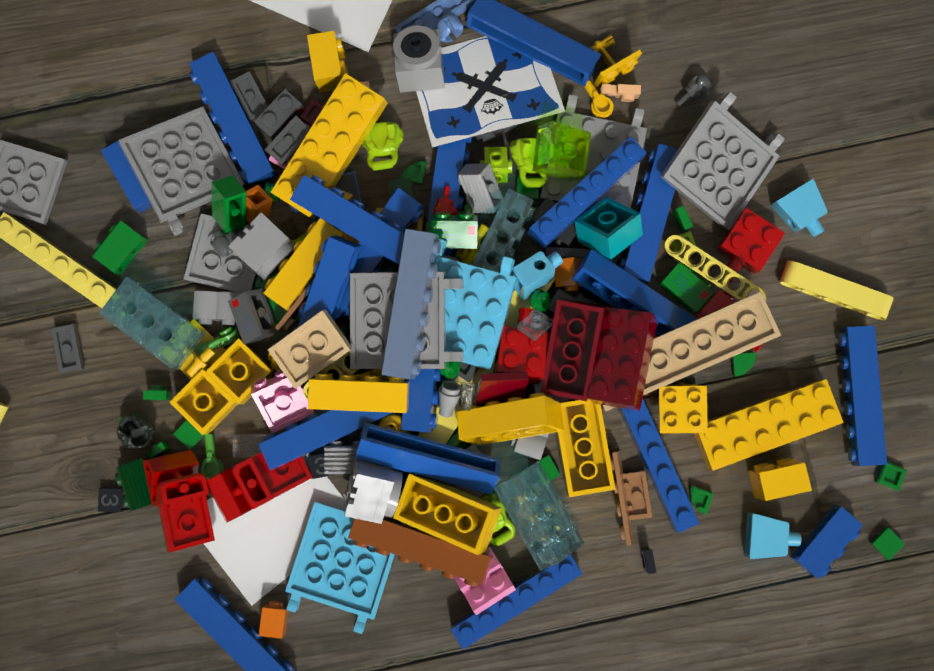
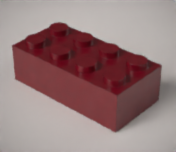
[540,298,606,402]
[587,307,657,411]

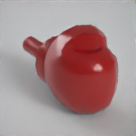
[433,186,458,215]

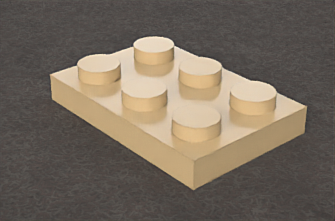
[268,309,353,389]

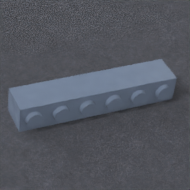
[381,229,441,380]

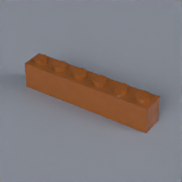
[348,518,493,587]

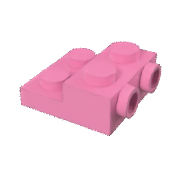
[251,369,315,433]
[455,547,516,615]

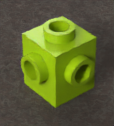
[480,147,512,183]

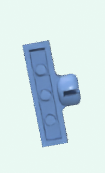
[395,0,476,43]

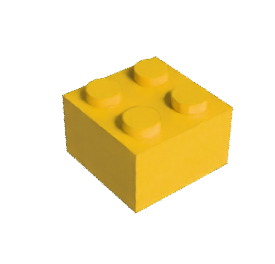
[307,31,348,93]
[206,338,276,405]
[170,369,238,435]
[748,458,812,501]

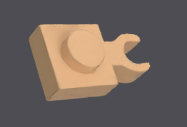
[600,84,641,102]

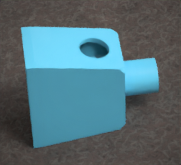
[771,179,827,238]
[511,251,563,301]
[744,512,801,559]

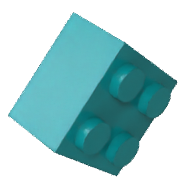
[574,197,643,259]

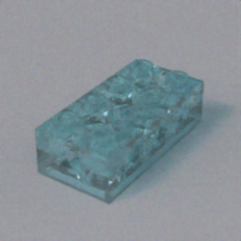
[472,189,536,273]
[99,276,206,370]
[494,462,584,571]

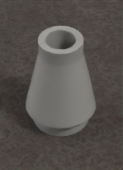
[439,381,462,417]

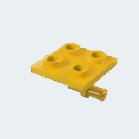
[590,35,642,87]
[162,319,226,380]
[659,382,708,433]

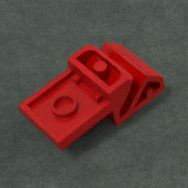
[143,450,215,553]
[206,452,313,523]

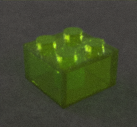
[532,121,591,181]

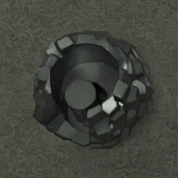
[116,413,155,449]

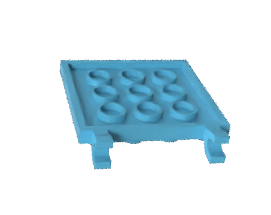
[435,239,517,370]
[285,501,395,634]

